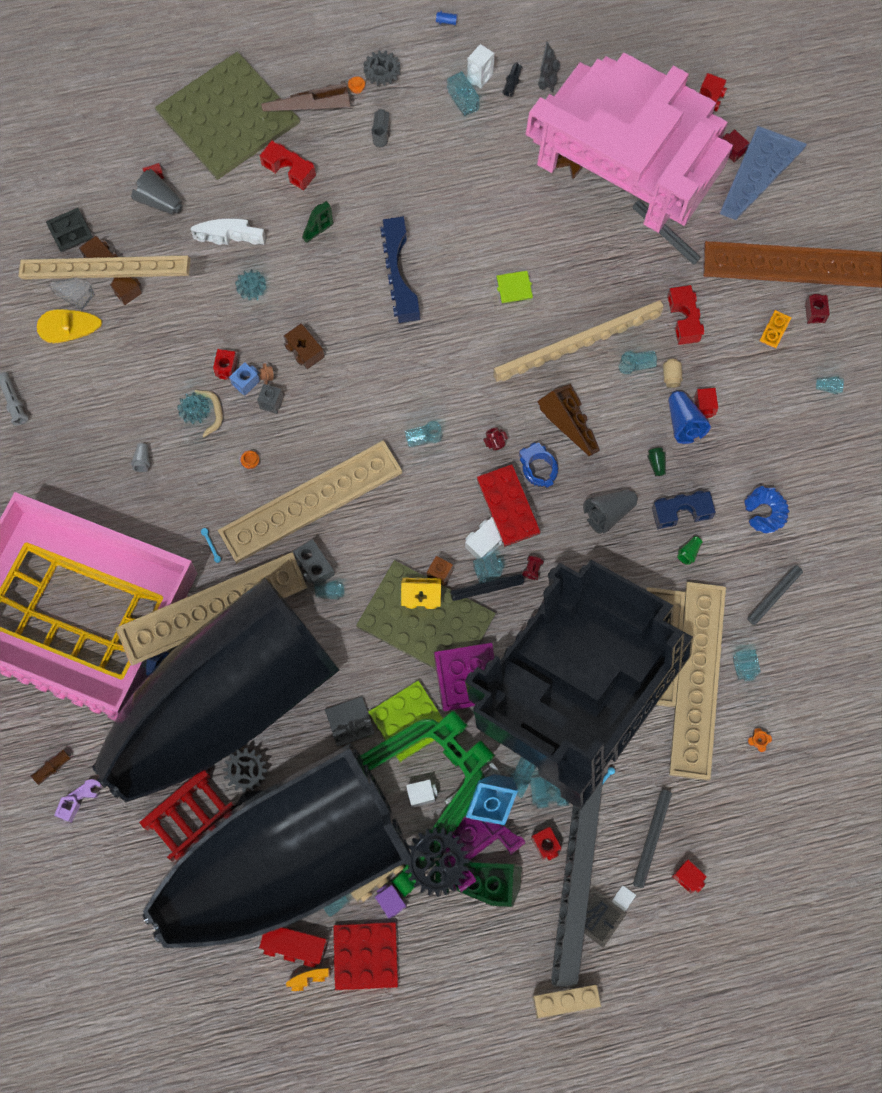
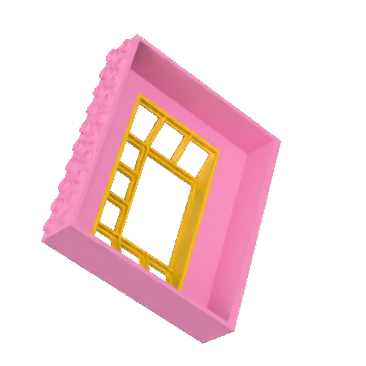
[0,492,197,721]

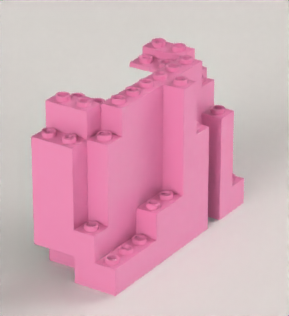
[526,53,733,233]

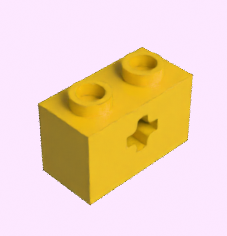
[401,578,441,609]

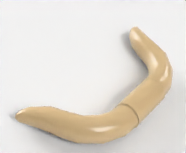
[195,390,223,437]

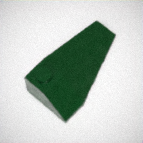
[435,861,522,907]

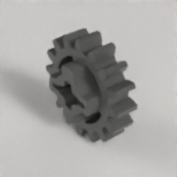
[363,50,400,86]
[223,748,267,792]

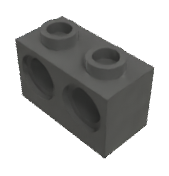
[293,539,335,587]

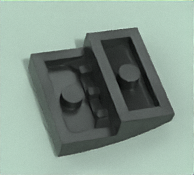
[46,207,93,252]

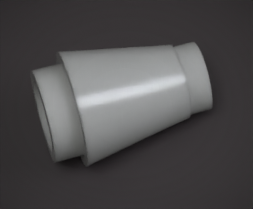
[131,443,150,472]

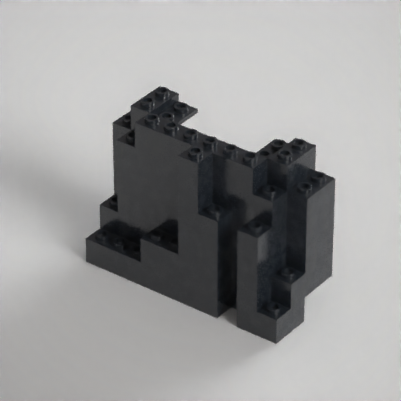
[465,560,693,810]

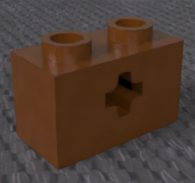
[284,323,325,369]

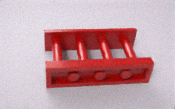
[139,771,235,862]

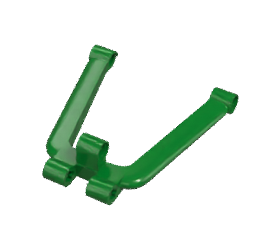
[361,710,495,897]

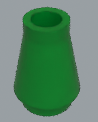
[677,536,703,565]

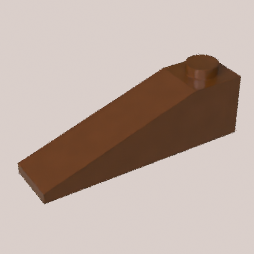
[537,384,600,456]

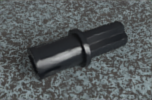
[502,63,522,97]

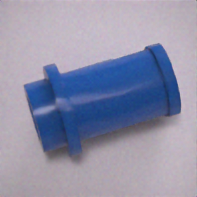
[436,11,457,25]

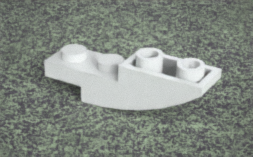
[191,219,266,245]

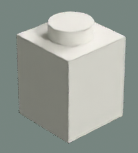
[406,780,438,808]

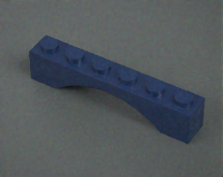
[380,216,420,323]

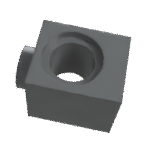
[257,384,283,414]

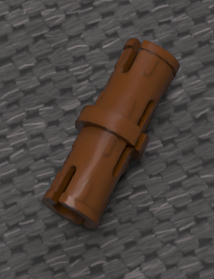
[30,749,71,785]

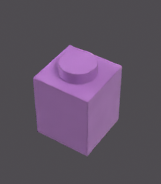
[375,885,406,919]

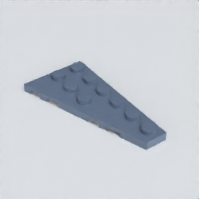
[720,126,807,220]

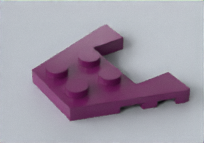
[446,816,525,892]

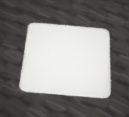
[612,886,636,912]

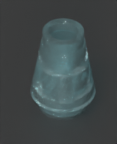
[816,376,844,395]
[315,581,344,600]

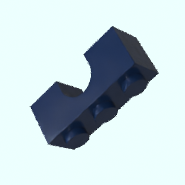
[652,491,716,530]

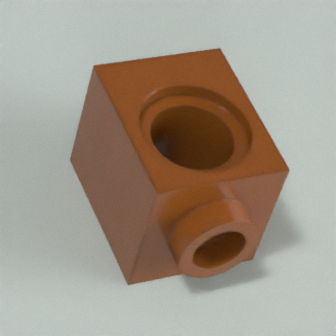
[427,556,453,586]

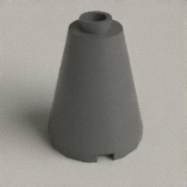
[131,169,183,215]
[583,489,638,534]

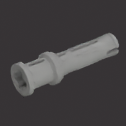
[0,372,28,426]

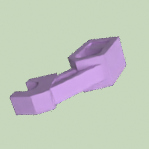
[54,779,102,823]

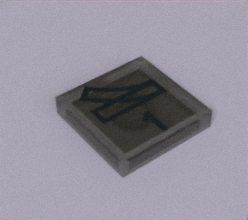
[584,888,627,948]

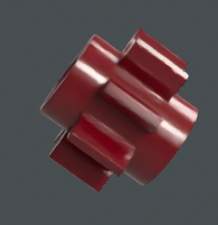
[483,427,508,451]

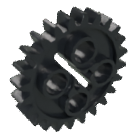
[404,827,471,897]

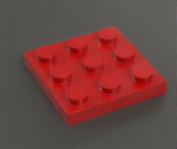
[333,922,398,991]

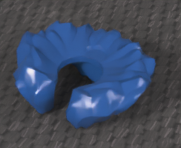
[745,486,790,534]

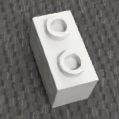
[467,44,494,88]

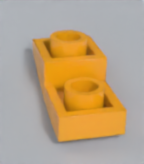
[759,310,792,349]
[286,968,330,991]

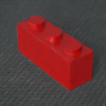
[259,927,328,968]

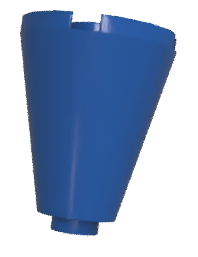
[668,391,711,444]

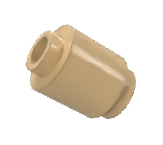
[663,359,683,388]

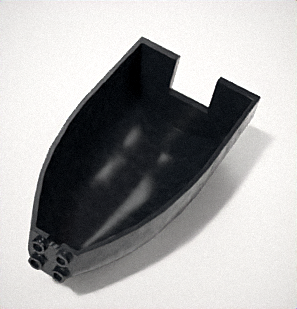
[92,577,340,803]
[142,743,411,948]

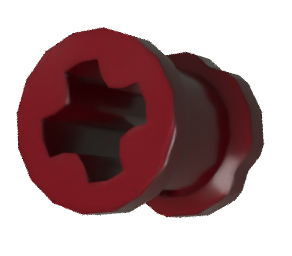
[522,556,544,580]

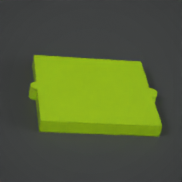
[496,271,533,303]

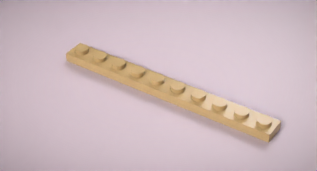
[18,256,191,279]
[494,300,663,382]

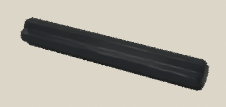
[450,573,524,601]

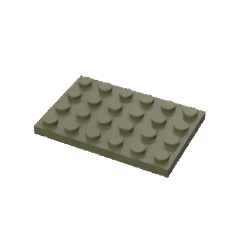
[356,560,496,669]

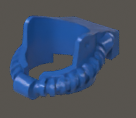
[519,442,558,488]

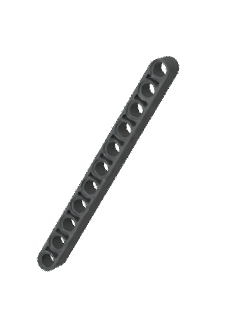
[551,780,603,989]

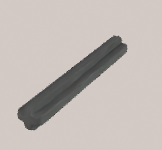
[747,565,803,625]

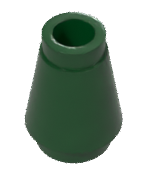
[647,448,666,477]

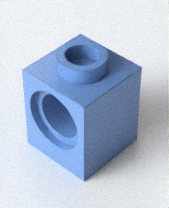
[229,362,260,396]

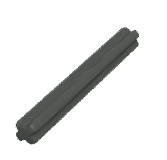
[633,200,700,265]
[633,789,672,889]

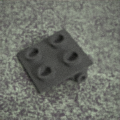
[538,42,560,92]
[325,697,375,747]

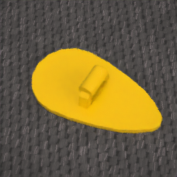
[36,310,102,343]

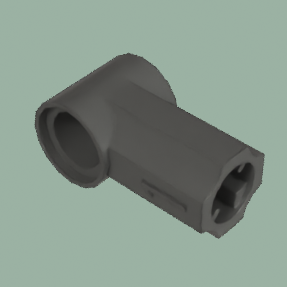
[371,109,390,147]

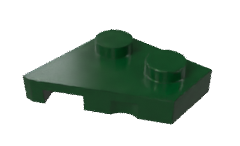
[302,201,334,243]

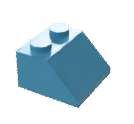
[466,774,518,825]

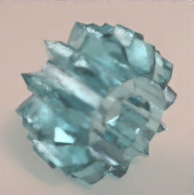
[235,269,266,301]
[177,392,210,425]

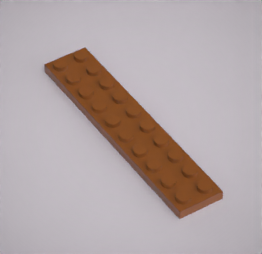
[703,241,882,288]

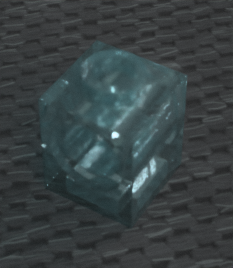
[473,553,504,583]
[732,649,761,682]

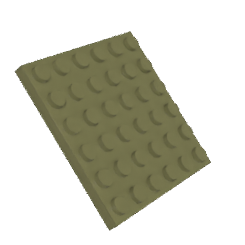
[155,51,300,180]

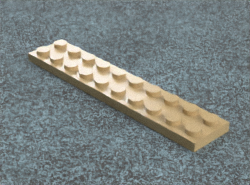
[218,440,402,564]
[115,552,307,666]
[669,582,726,781]

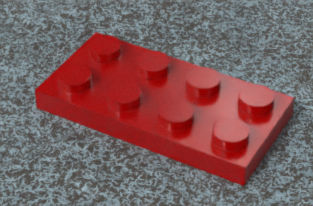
[476,464,540,547]

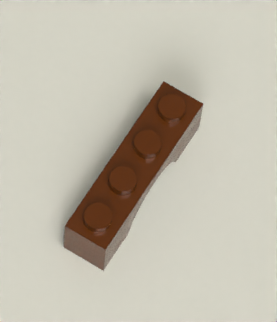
[79,236,142,306]

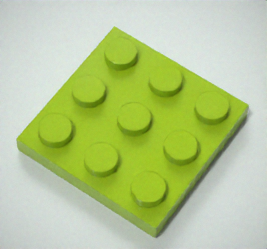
[368,680,443,763]

